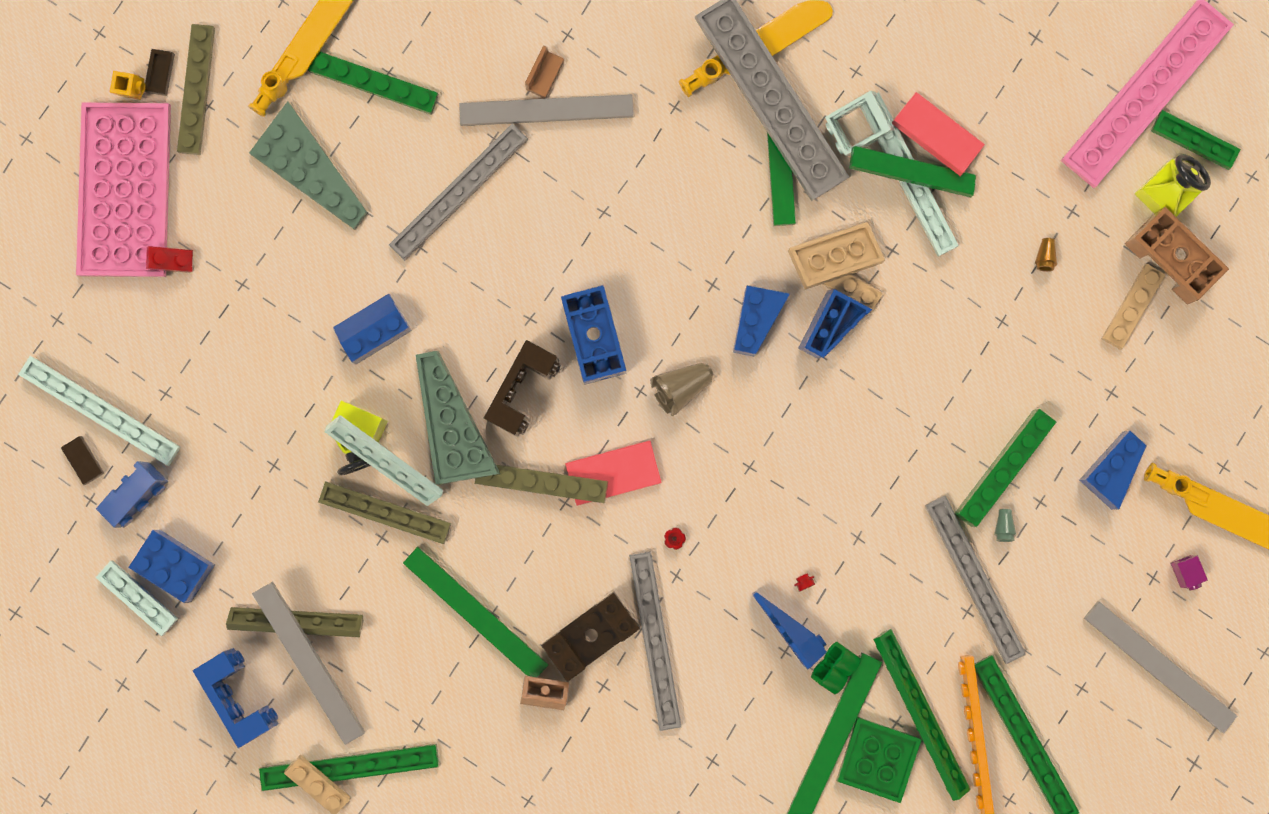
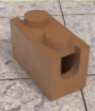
[520,676,569,710]

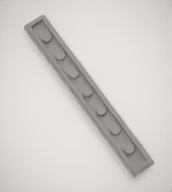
[459,94,633,126]
[389,123,528,261]
[925,496,1026,664]
[629,551,681,731]
[252,581,365,745]
[1084,601,1238,733]

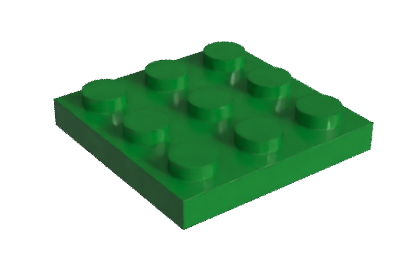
[836,717,922,803]

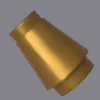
[1035,238,1057,272]

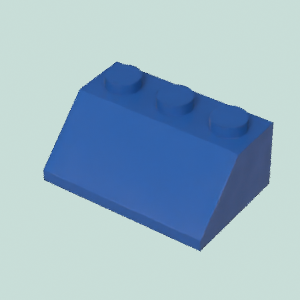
[333,294,412,364]

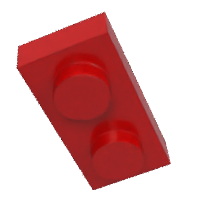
[146,246,193,273]

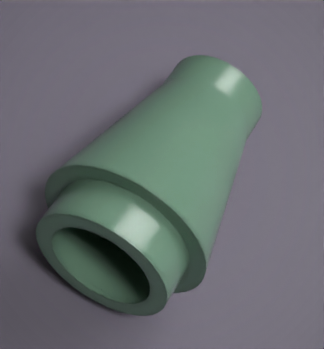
[994,509,1017,542]

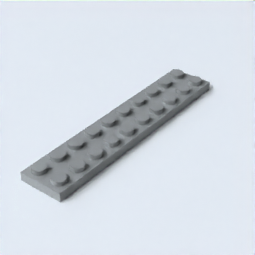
[695,0,849,201]

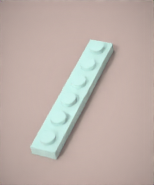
[324,415,443,506]

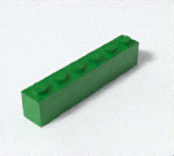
[955,409,1057,527]

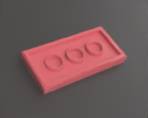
[892,92,985,176]
[565,441,662,506]

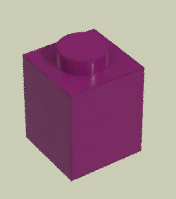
[1170,555,1208,591]

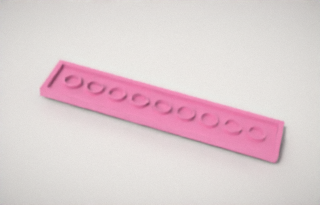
[1060,0,1234,188]

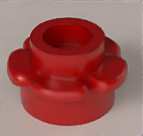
[664,528,686,550]
[794,573,815,592]

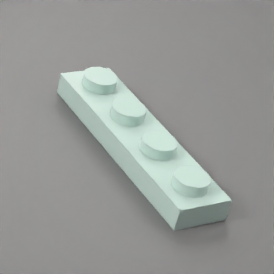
[96,561,178,636]

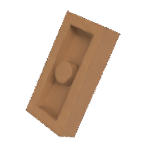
[525,45,564,99]

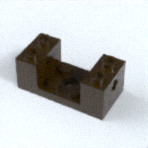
[484,340,561,437]
[541,591,640,682]

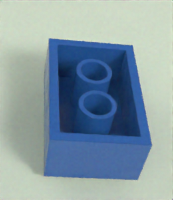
[128,530,215,603]

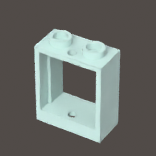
[825,91,895,156]

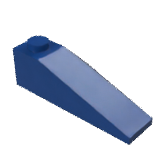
[752,591,827,669]

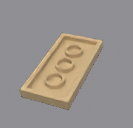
[788,222,885,290]

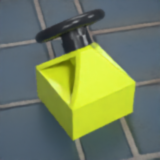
[1134,154,1211,217]
[331,400,388,476]

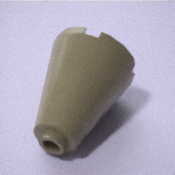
[650,363,713,416]

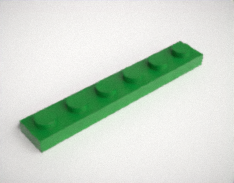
[308,52,439,115]

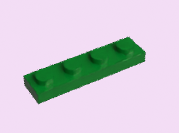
[1151,110,1241,170]

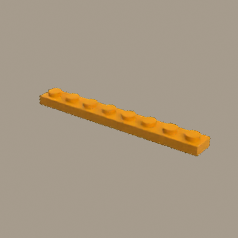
[958,655,994,814]

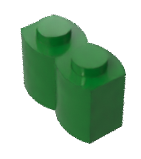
[811,641,861,695]

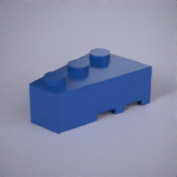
[733,285,790,357]

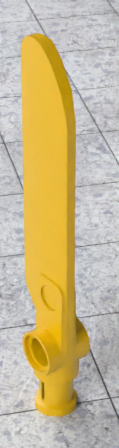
[248,0,354,117]
[678,0,833,97]
[1144,463,1269,550]

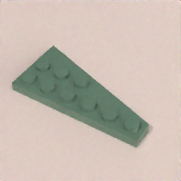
[249,101,368,230]
[416,351,500,485]

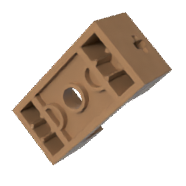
[1124,207,1229,305]

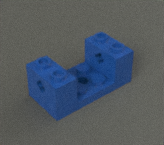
[561,285,627,385]
[192,648,279,749]

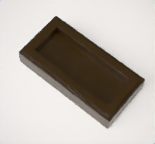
[145,49,175,96]
[61,436,104,485]

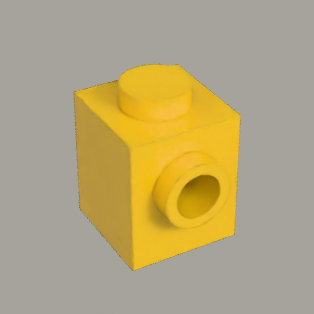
[110,71,145,100]

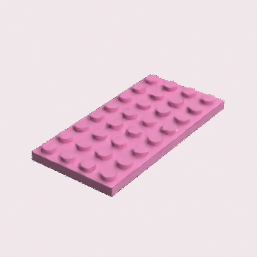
[76,103,171,277]

